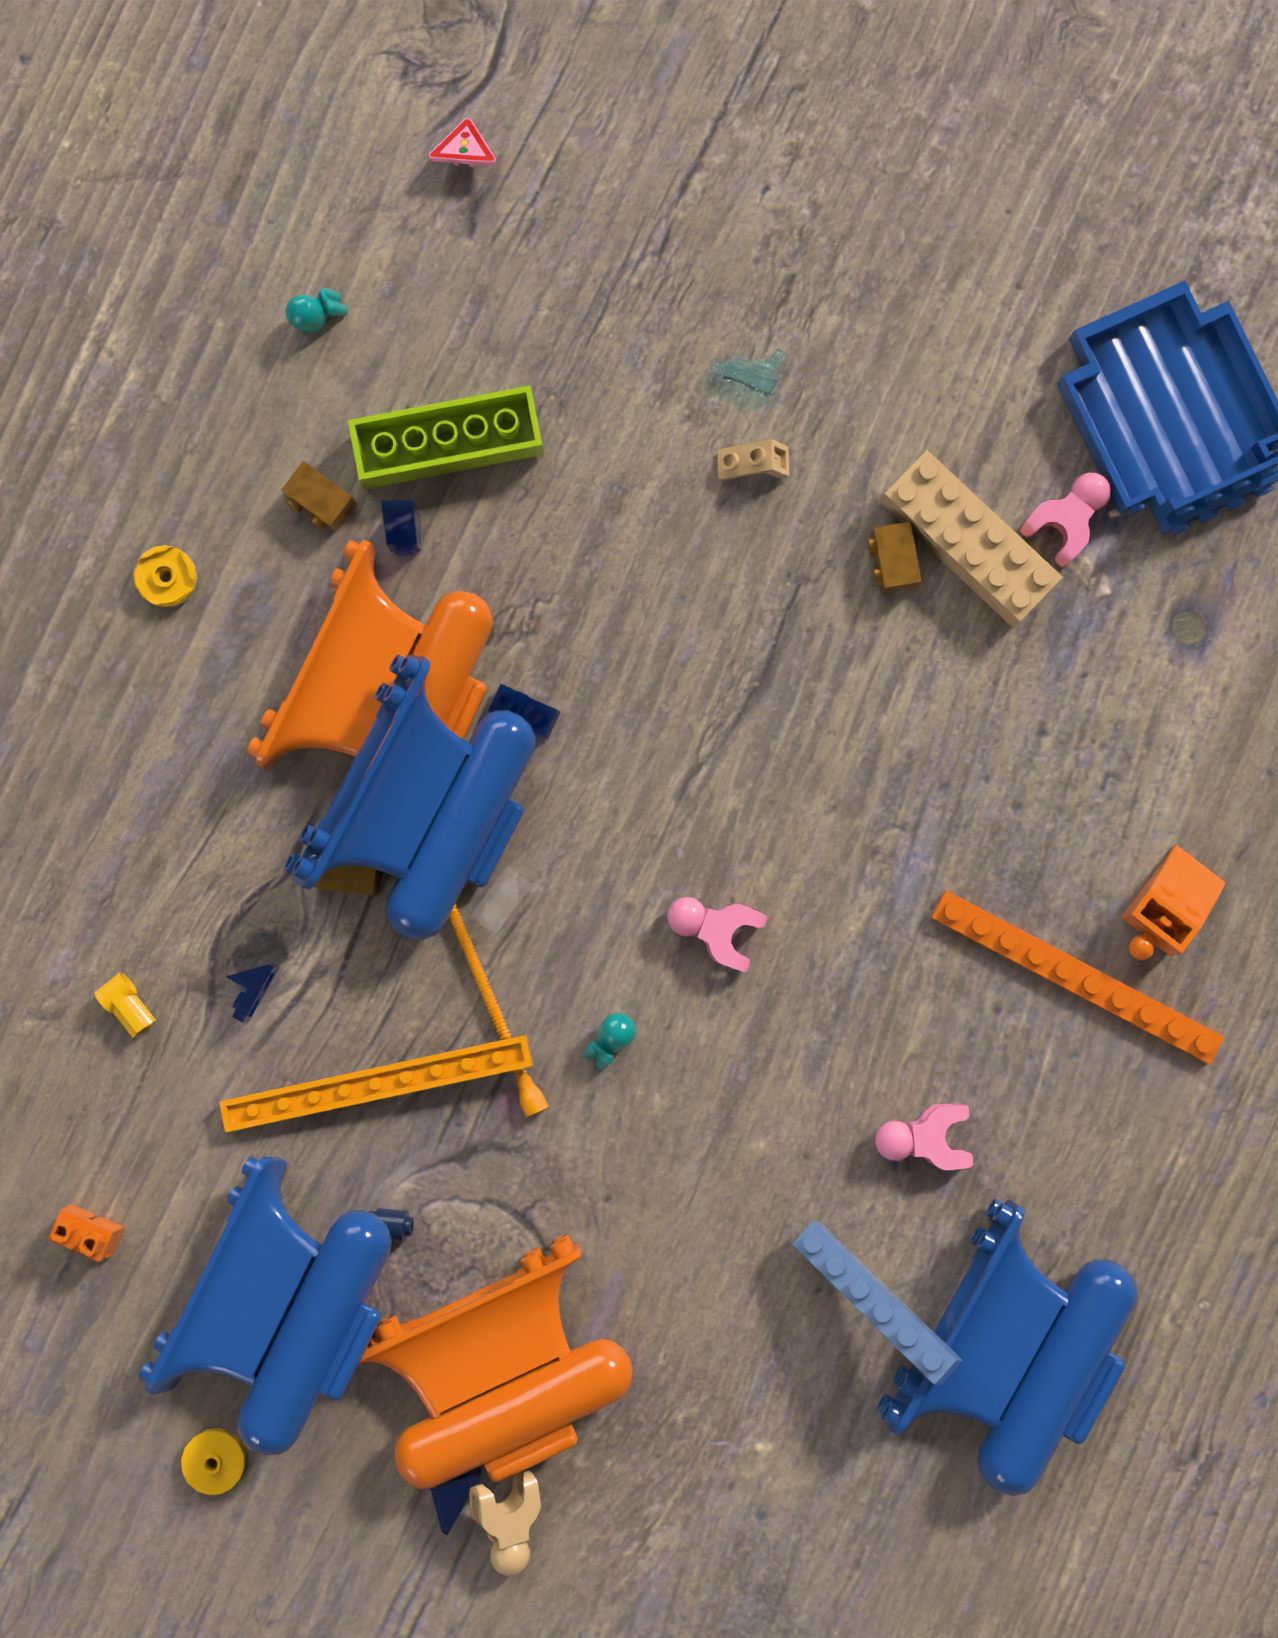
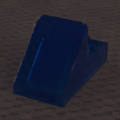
[226,964,279,1023]

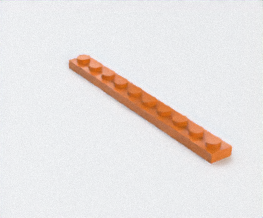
[930,890,1224,1065]

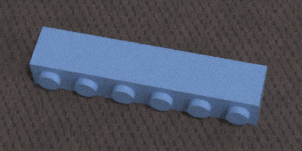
[792,1220,963,1385]

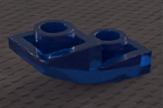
[488,684,561,740]

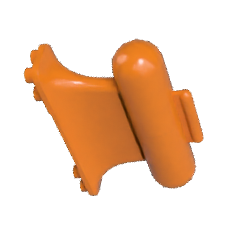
[247,540,494,771]
[359,1234,633,1489]

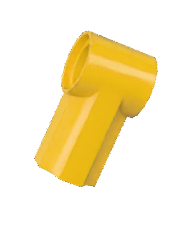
[94,972,157,1038]

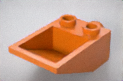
[1120,845,1226,960]

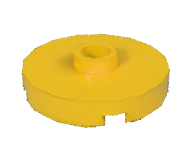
[133,545,197,608]
[181,1428,247,1495]

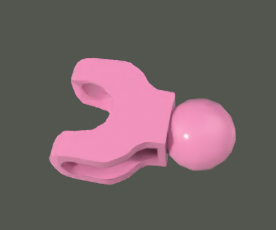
[1019,472,1111,568]
[667,897,768,972]
[875,1104,973,1170]

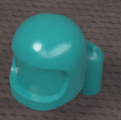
[285,288,348,334]
[583,1013,636,1070]

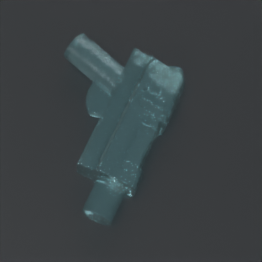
[711,348,787,397]

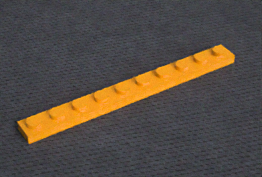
[219,1034,533,1132]

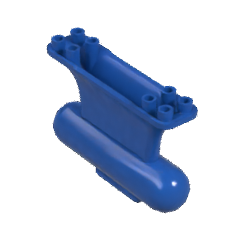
[284,654,536,940]
[139,1157,392,1455]
[877,1199,1138,1496]

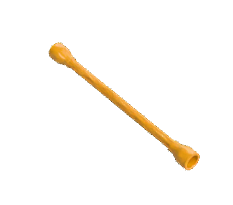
[448,904,548,1117]

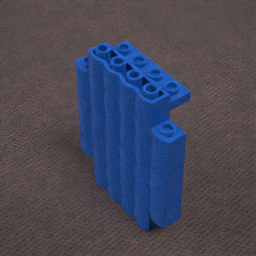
[1057,280,1278,536]

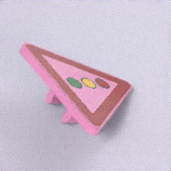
[429,118,496,167]

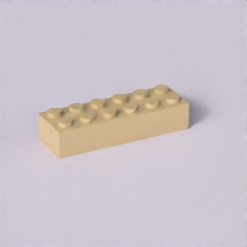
[880,450,1063,628]

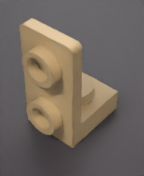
[717,439,790,480]

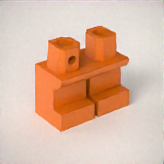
[48,1204,125,1262]

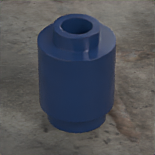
[369,1208,414,1242]

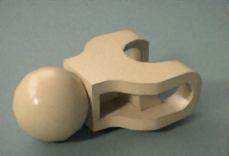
[469,1470,541,1576]

